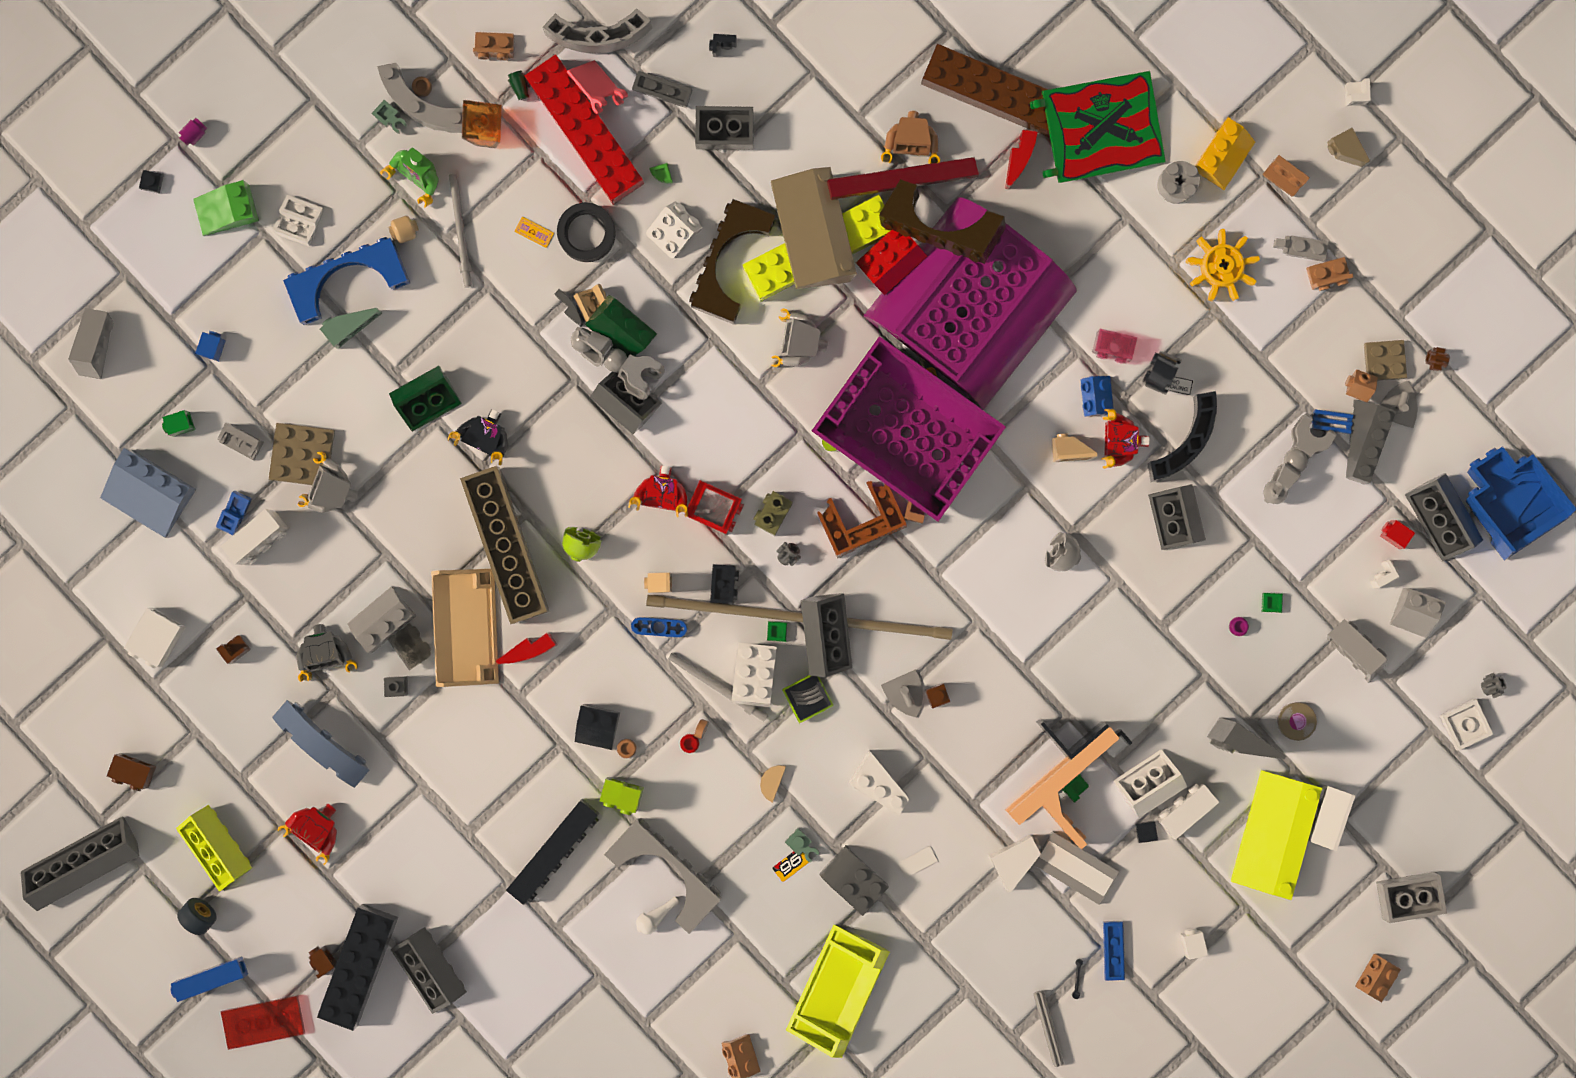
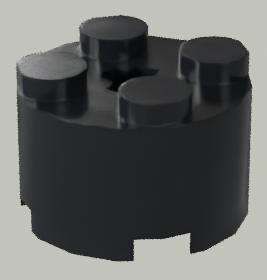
[1143,351,1182,395]

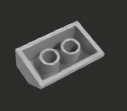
[347,587,416,653]

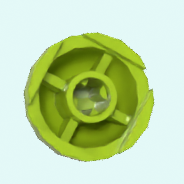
[562,527,602,562]

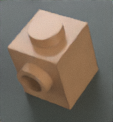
[1345,369,1378,402]

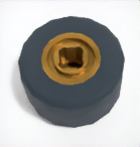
[177,898,217,935]

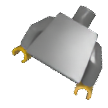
[771,308,828,368]
[298,452,358,513]

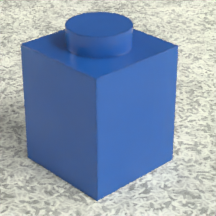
[195,331,226,362]

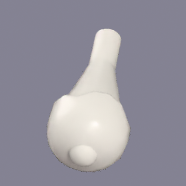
[636,896,679,935]

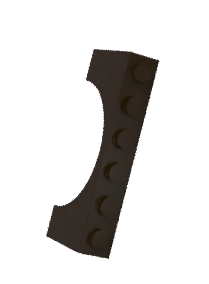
[879,179,1006,264]
[689,199,776,324]

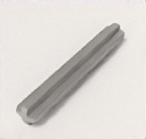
[1034,991,1064,1067]

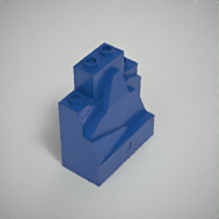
[1466,446,1576,561]

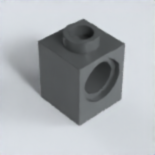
[384,676,408,697]

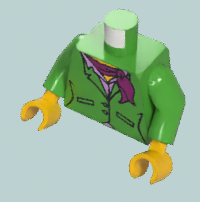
[380,148,439,208]

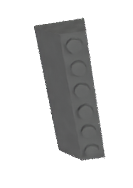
[21,816,139,911]

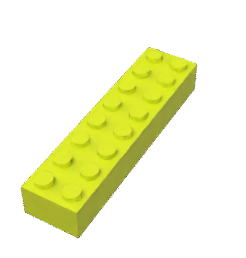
[742,195,891,302]

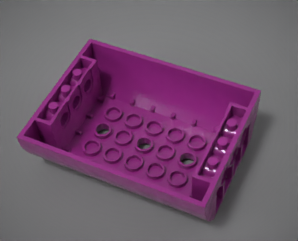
[811,336,1006,522]

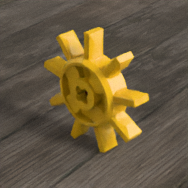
[1185,229,1260,301]

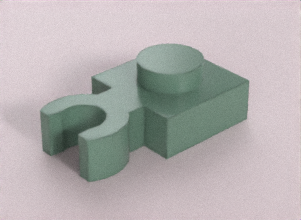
[371,100,407,134]
[785,828,819,862]

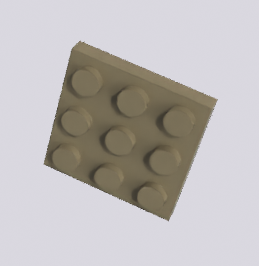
[268,423,335,485]

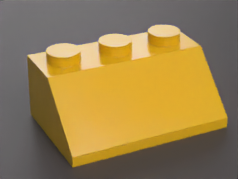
[1195,117,1255,190]

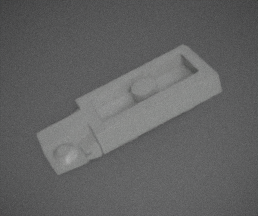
[1273,236,1328,262]

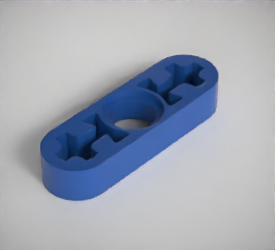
[631,617,687,637]

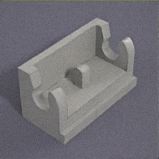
[217,423,264,460]

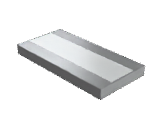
[1033,831,1119,905]

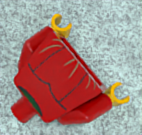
[278,804,337,865]

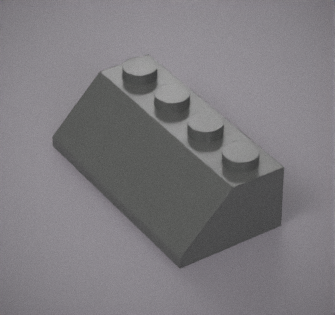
[1405,473,1483,561]
[801,593,853,677]
[390,927,467,1014]

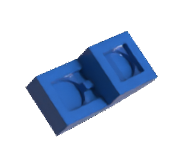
[216,491,252,535]

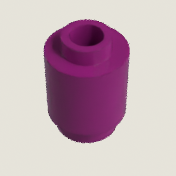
[178,117,207,146]

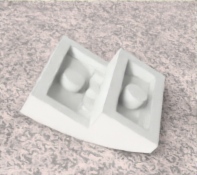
[273,195,323,246]

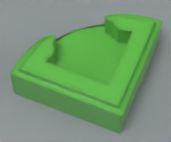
[649,163,673,183]

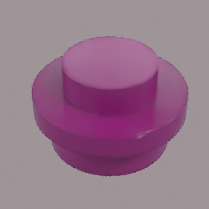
[1229,617,1249,636]

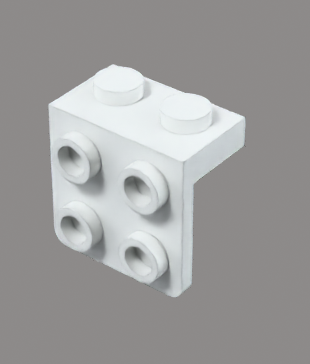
[646,201,703,258]

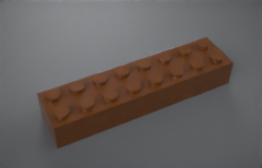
[921,44,1050,138]

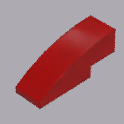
[1005,130,1038,189]
[496,633,558,664]

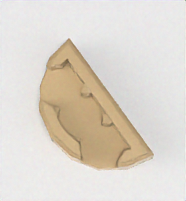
[760,765,786,803]

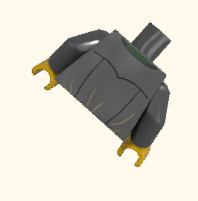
[296,624,358,682]

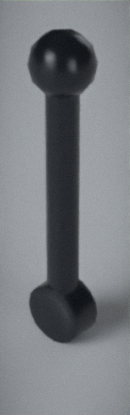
[1072,959,1083,999]

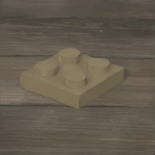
[1364,340,1407,381]

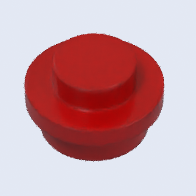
[680,734,699,753]

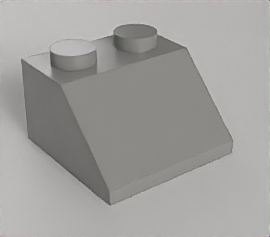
[1390,588,1446,638]

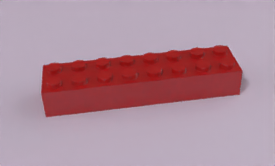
[524,54,644,205]

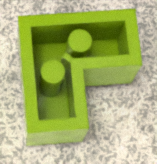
[600,777,644,815]

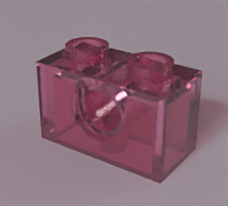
[1092,329,1137,364]

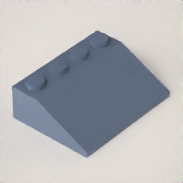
[100,448,196,538]

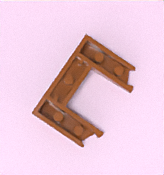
[817,481,907,558]

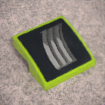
[782,675,834,724]

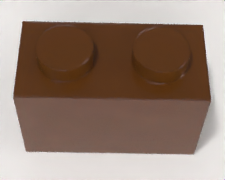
[106,753,156,791]

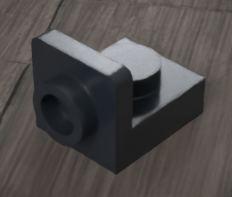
[709,34,737,57]

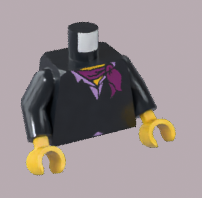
[447,409,508,465]

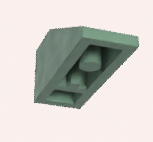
[320,308,382,349]

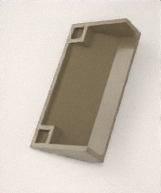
[771,167,857,289]

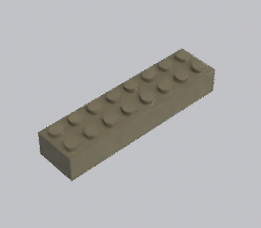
[460,466,550,624]

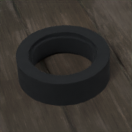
[557,202,616,262]

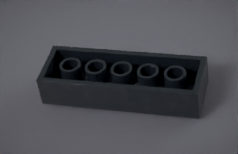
[317,904,398,1031]

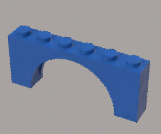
[283,237,410,325]

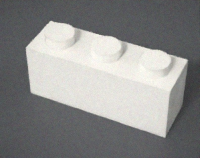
[1157,783,1219,840]

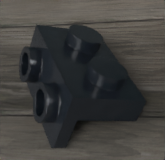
[710,564,739,604]

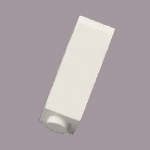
[989,835,1041,893]

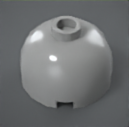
[1045,532,1081,572]

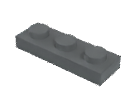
[632,71,693,108]

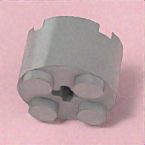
[1157,161,1200,204]

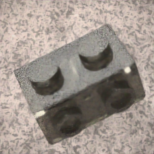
[387,623,432,671]

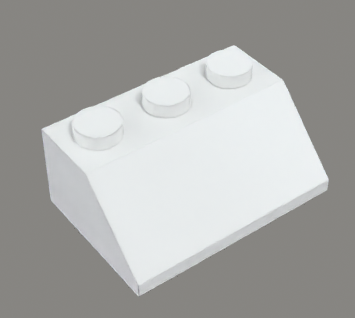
[1114,749,1187,818]
[1308,785,1355,851]

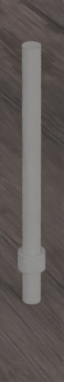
[449,174,472,288]
[668,653,768,721]

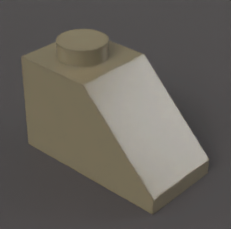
[1327,128,1370,167]

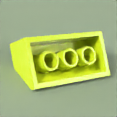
[176,805,252,892]

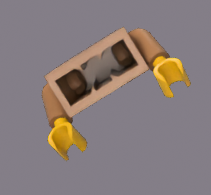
[881,111,940,164]

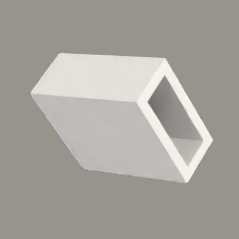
[124,608,186,668]

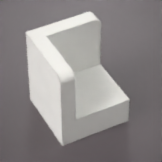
[1345,78,1371,106]

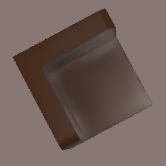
[216,635,251,664]

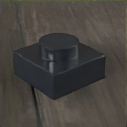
[139,170,164,194]

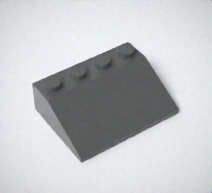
[1207,718,1286,759]

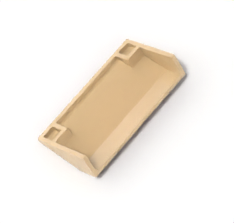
[431,569,499,687]

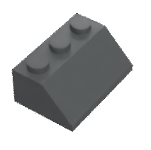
[590,372,662,434]
[1148,484,1206,550]

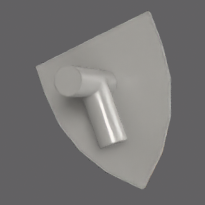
[1381,381,1418,428]
[881,669,923,718]

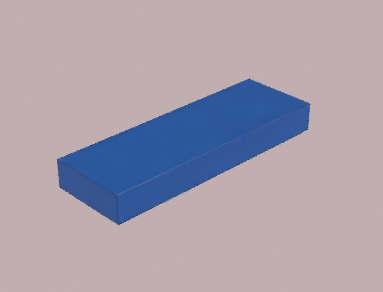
[1103,921,1125,981]

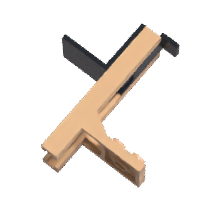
[1005,720,1132,850]

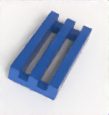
[1311,409,1353,434]

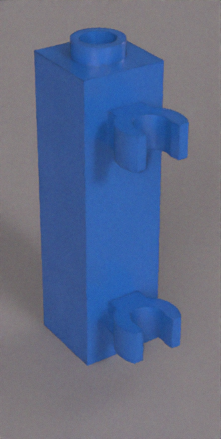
[170,956,248,1002]

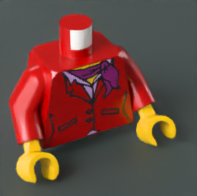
[1101,409,1149,469]
[628,466,688,517]

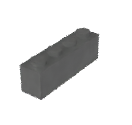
[1346,400,1396,485]

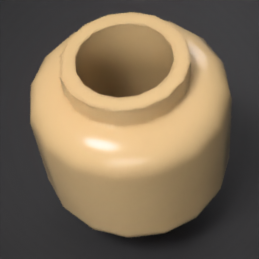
[388,216,419,244]

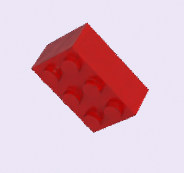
[855,230,928,295]

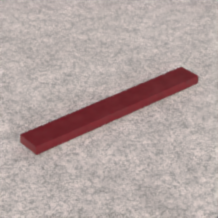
[827,157,979,200]

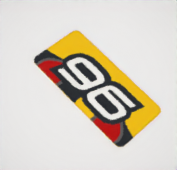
[772,851,809,882]

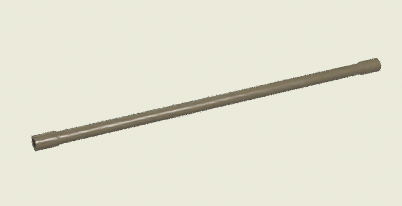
[646,595,953,640]

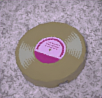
[1277,702,1317,741]

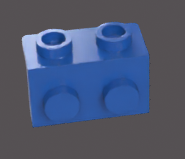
[1080,376,1114,417]

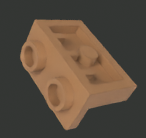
[473,32,514,61]
[1263,155,1310,197]
[1306,257,1354,291]

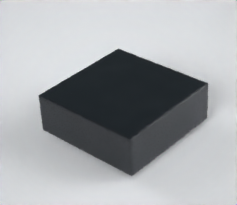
[1135,821,1158,843]

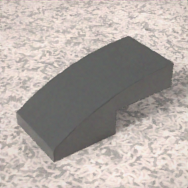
[554,289,583,327]

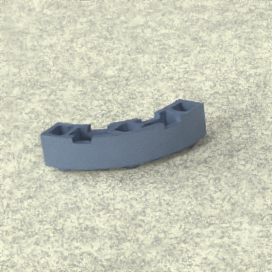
[272,700,370,788]

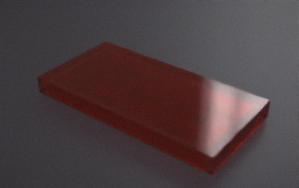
[221,995,305,1050]

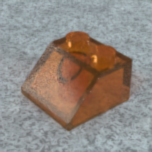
[462,100,502,148]

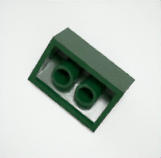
[585,295,657,358]
[389,365,462,432]

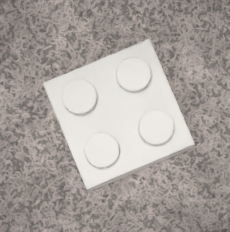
[1440,699,1493,751]

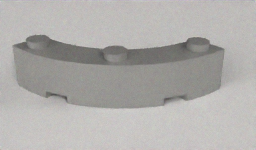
[542,8,652,53]
[377,63,471,133]

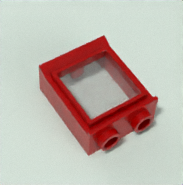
[684,480,744,535]

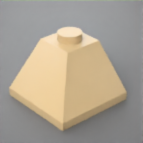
[1052,433,1097,462]

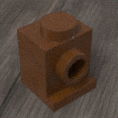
[308,945,337,979]

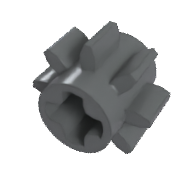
[776,542,801,566]
[1481,673,1506,698]

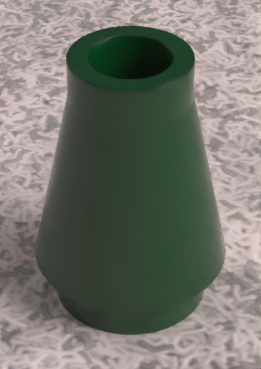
[507,70,529,100]

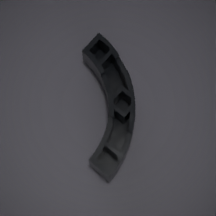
[1147,391,1217,482]

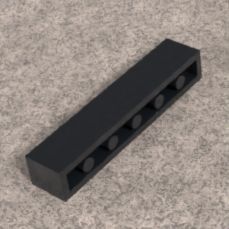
[506,799,600,905]

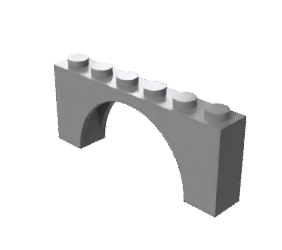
[604,819,721,934]

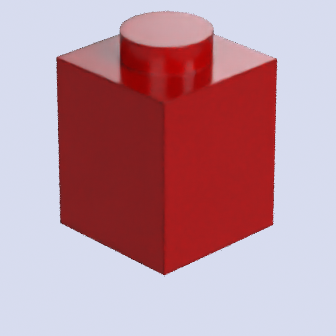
[1380,520,1415,549]

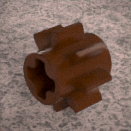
[1425,347,1450,371]

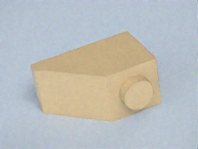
[644,573,672,593]

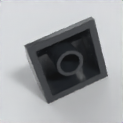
[574,704,620,750]

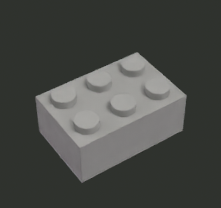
[1376,872,1447,923]

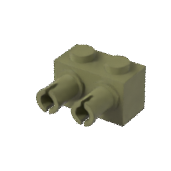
[753,491,793,536]

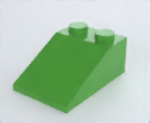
[193,180,259,236]

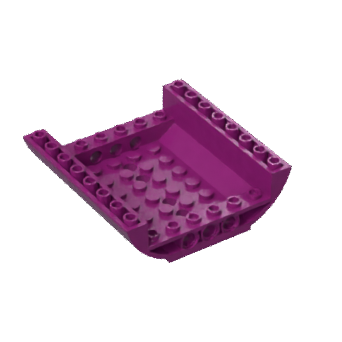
[863,197,1077,410]

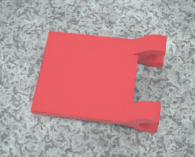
[567,60,628,114]

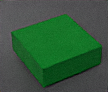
[1261,593,1283,613]
[767,621,787,642]

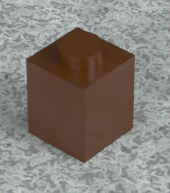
[924,683,950,709]

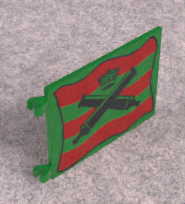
[1030,71,1166,183]

